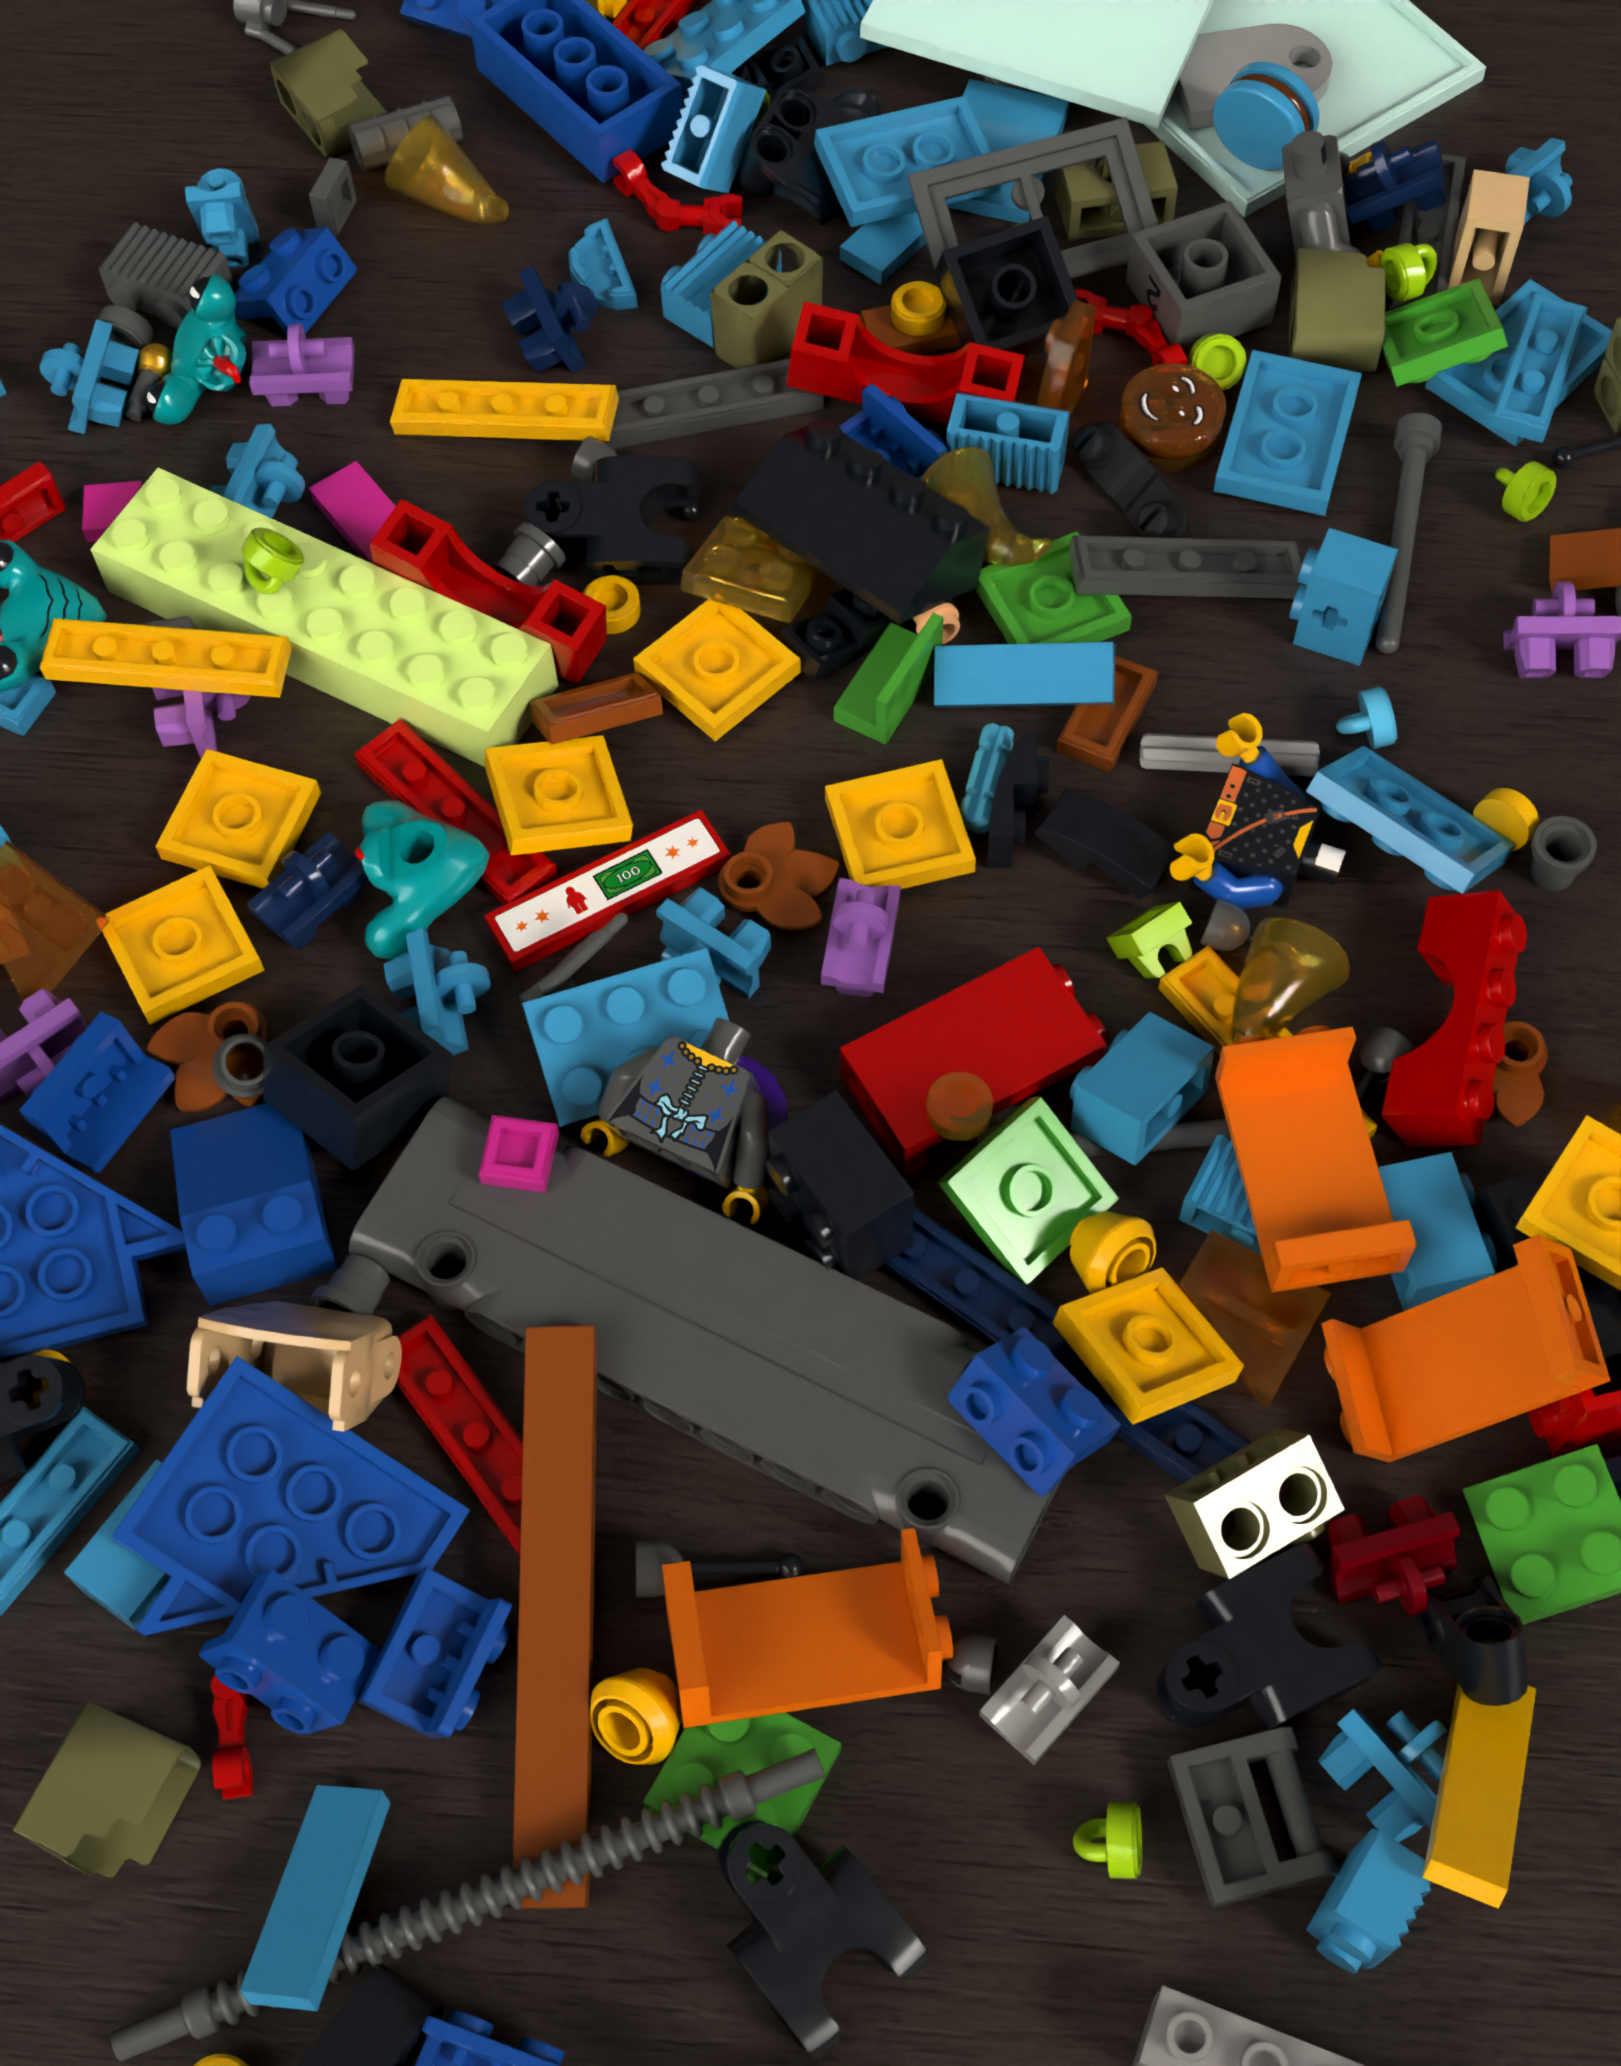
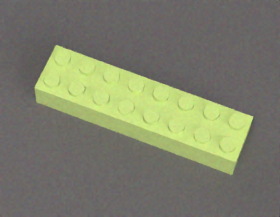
[90,468,559,767]

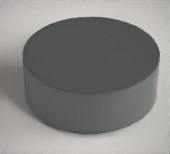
[97,305,154,351]

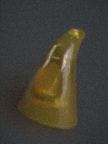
[385,114,509,225]
[921,447,1053,567]
[1231,917,1350,1043]

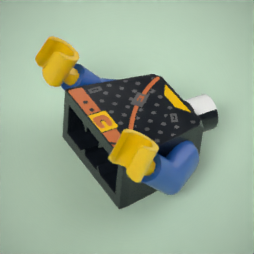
[1170,713,1346,910]

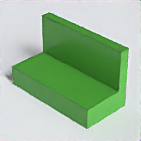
[834,613,943,745]

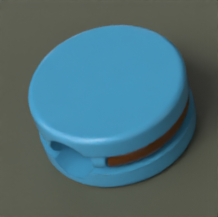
[1213,62,1320,171]

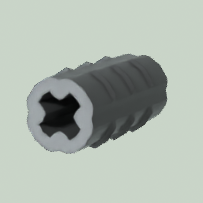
[348,95,463,172]

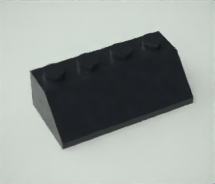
[733,419,991,624]

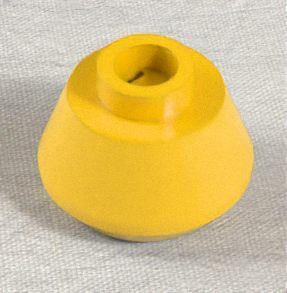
[1070,1211,1156,1294]
[589,1668,682,1765]

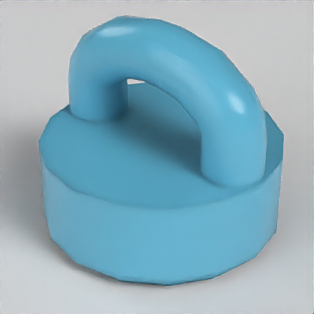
[1336,686,1397,750]

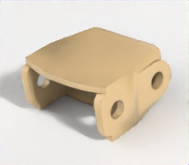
[187,1301,402,1432]

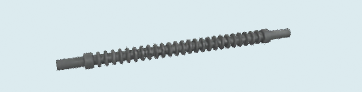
[111,1748,826,2062]

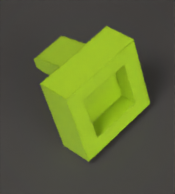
[1106,902,1192,979]

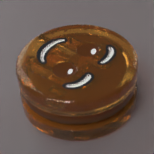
[1118,363,1226,472]

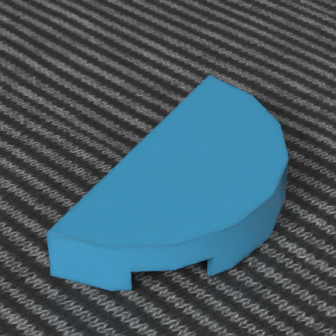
[568,218,638,310]

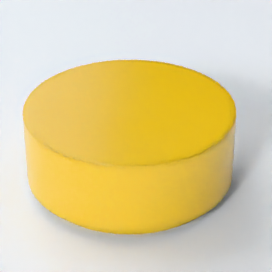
[891,281,946,336]
[583,575,641,634]
[1473,788,1539,851]

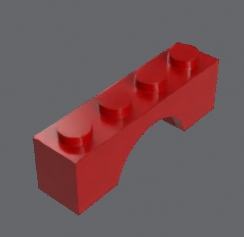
[786,301,1025,425]
[370,499,607,685]
[1381,890,1527,1147]

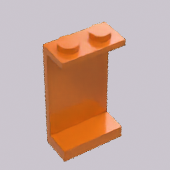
[1215,1026,1417,1293]
[1321,1235,1611,1463]
[662,1528,953,1728]

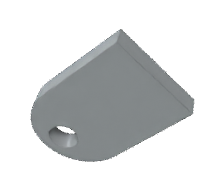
[1175,24,1332,129]

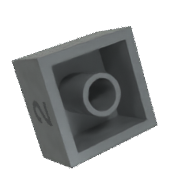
[1126,201,1282,353]

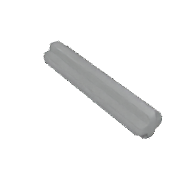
[1139,733,1320,777]

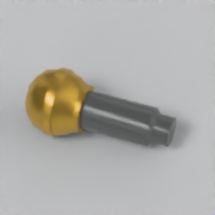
[125,343,173,422]

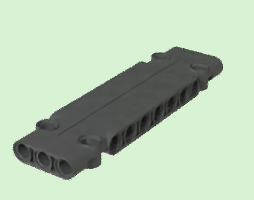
[349,1096,1063,1585]

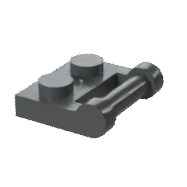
[1167,1727,1340,1908]

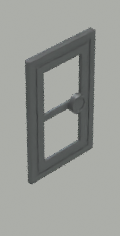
[907,117,1158,311]

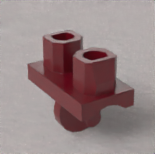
[1327,1495,1460,1616]

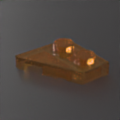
[1036,300,1096,417]
[0,840,110,1003]
[1179,1229,1331,1408]

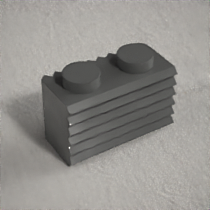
[98,221,235,329]

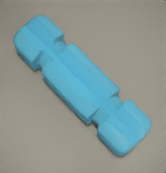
[959,723,1014,834]

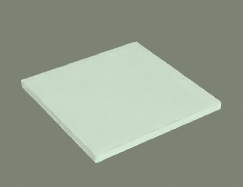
[860,0,1214,128]
[1144,0,1486,218]

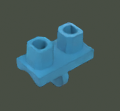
[1505,138,1573,224]
[185,168,260,268]
[39,319,139,435]
[210,424,305,518]
[656,887,771,1000]
[383,928,491,1056]
[1318,1709,1448,1842]

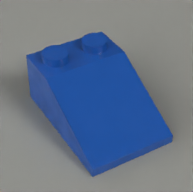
[170,1103,339,1306]

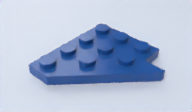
[0,1125,186,1364]
[110,1356,470,1636]

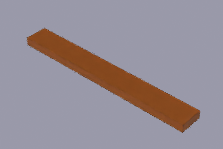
[512,1325,598,1909]

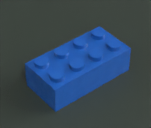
[469,0,683,183]

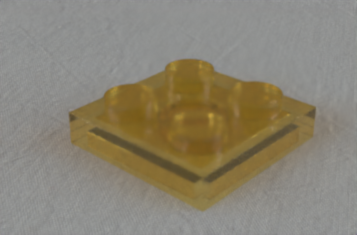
[681,515,824,624]

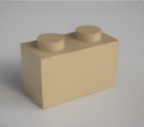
[1448,169,1530,305]

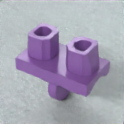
[249,323,355,407]
[1503,581,1621,678]
[152,688,250,758]
[821,878,901,997]
[0,988,87,1104]

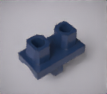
[1343,138,1446,233]
[502,265,598,374]
[247,831,369,949]

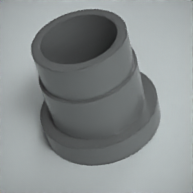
[494,522,566,586]
[1529,816,1597,891]
[212,1034,268,1099]
[308,1254,390,1316]

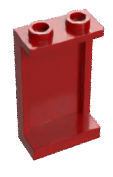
[840,947,1109,1177]

